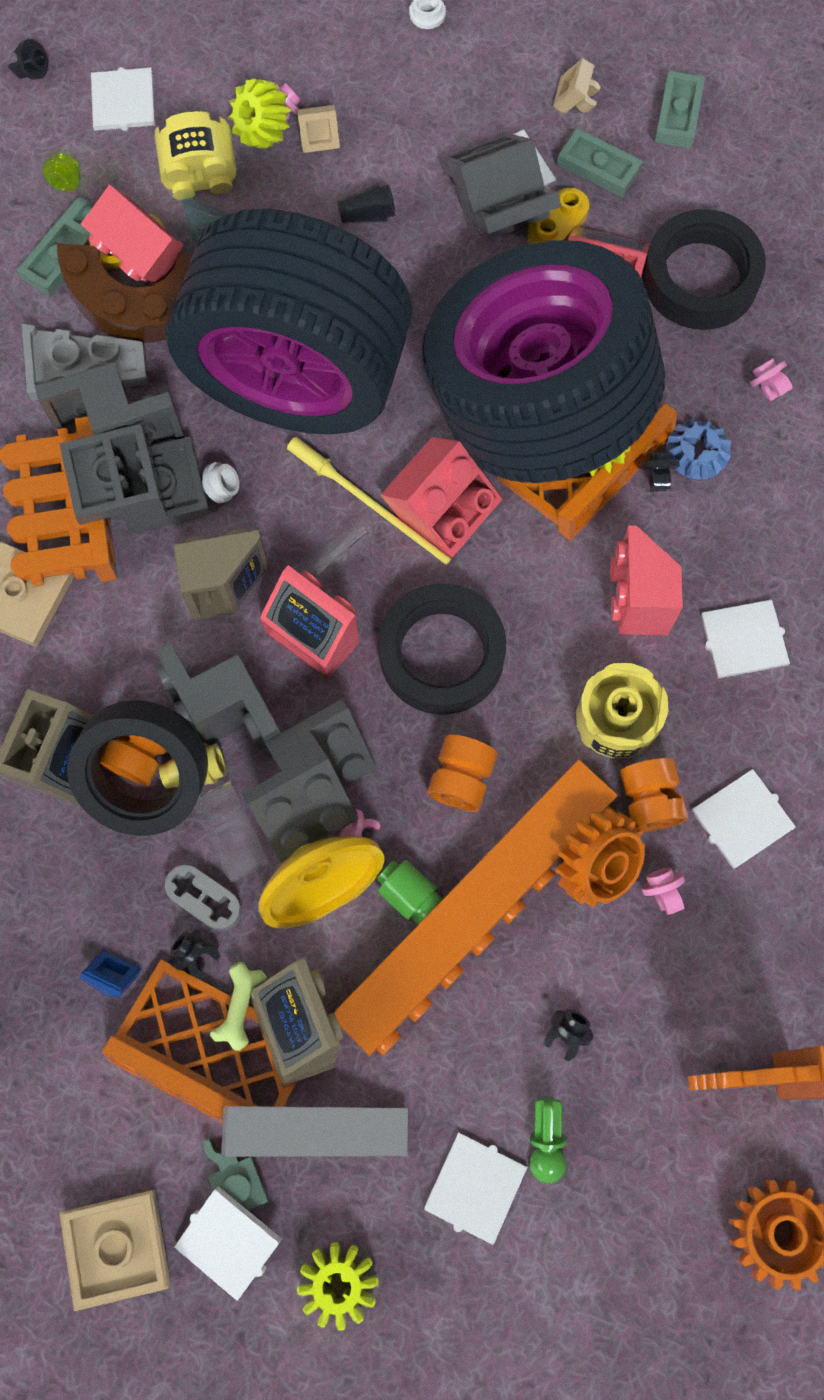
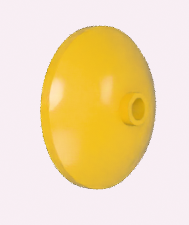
[258,836,384,929]

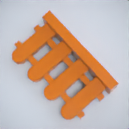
[0,416,118,587]
[687,1046,824,1100]

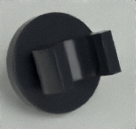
[8,39,48,80]
[639,452,680,492]
[170,929,220,979]
[544,1009,594,1061]

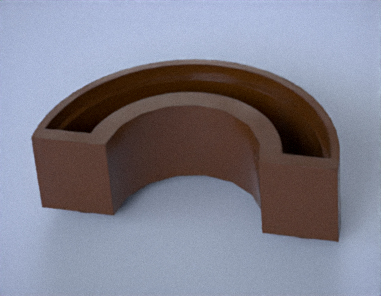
[57,243,193,343]

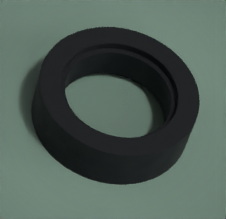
[643,209,766,330]
[379,584,506,715]
[67,700,208,836]

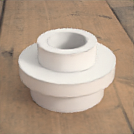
[409,0,446,29]
[202,462,239,503]

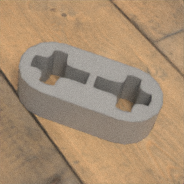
[165,865,242,931]

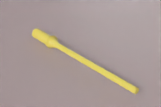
[287,437,451,565]

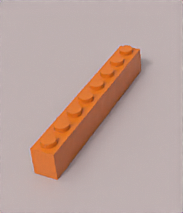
[334,759,618,1057]

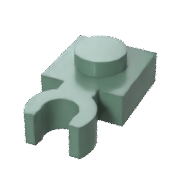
[203,1139,270,1211]

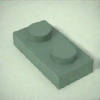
[655,71,705,149]
[557,128,643,198]

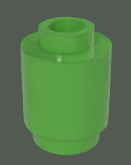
[377,860,443,925]

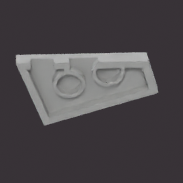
[21,323,149,401]

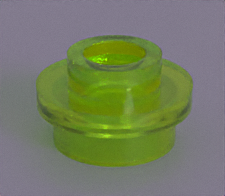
[42,153,81,191]

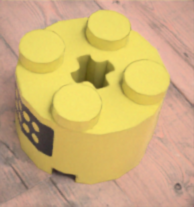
[155,111,237,200]
[576,663,669,759]

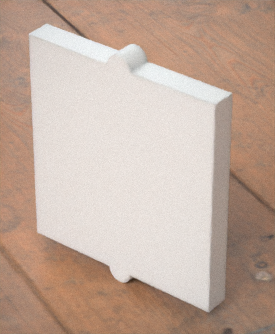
[91,67,155,131]
[701,600,790,679]
[691,769,796,869]
[424,1133,527,1245]
[174,1186,282,1301]

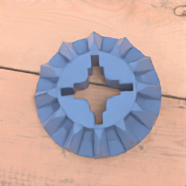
[666,417,731,480]

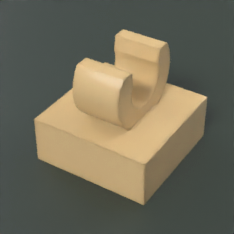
[553,58,601,113]
[297,105,340,153]

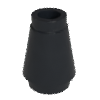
[338,183,396,223]

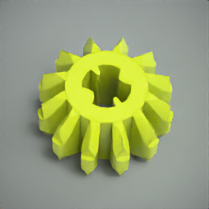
[227,79,292,149]
[297,1242,379,1331]

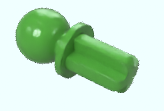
[530,1096,567,1184]

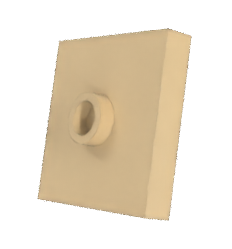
[0,542,74,647]
[59,1189,171,1311]

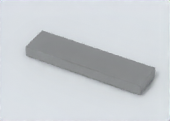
[221,1106,408,1157]

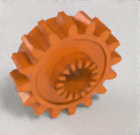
[555,809,645,907]
[728,1179,824,1290]

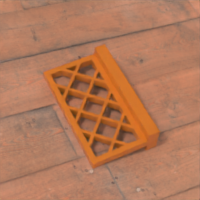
[497,403,678,541]
[102,959,298,1123]

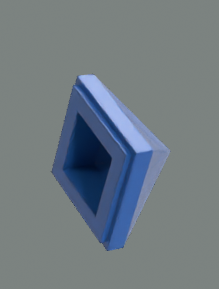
[80,950,142,998]

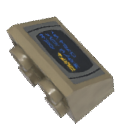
[174,528,269,621]
[0,689,115,807]
[251,958,343,1087]

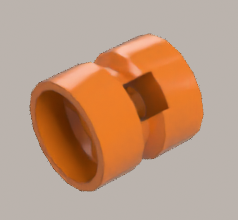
[99,735,167,787]
[427,735,498,812]
[620,758,689,832]

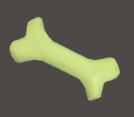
[210,961,267,1051]

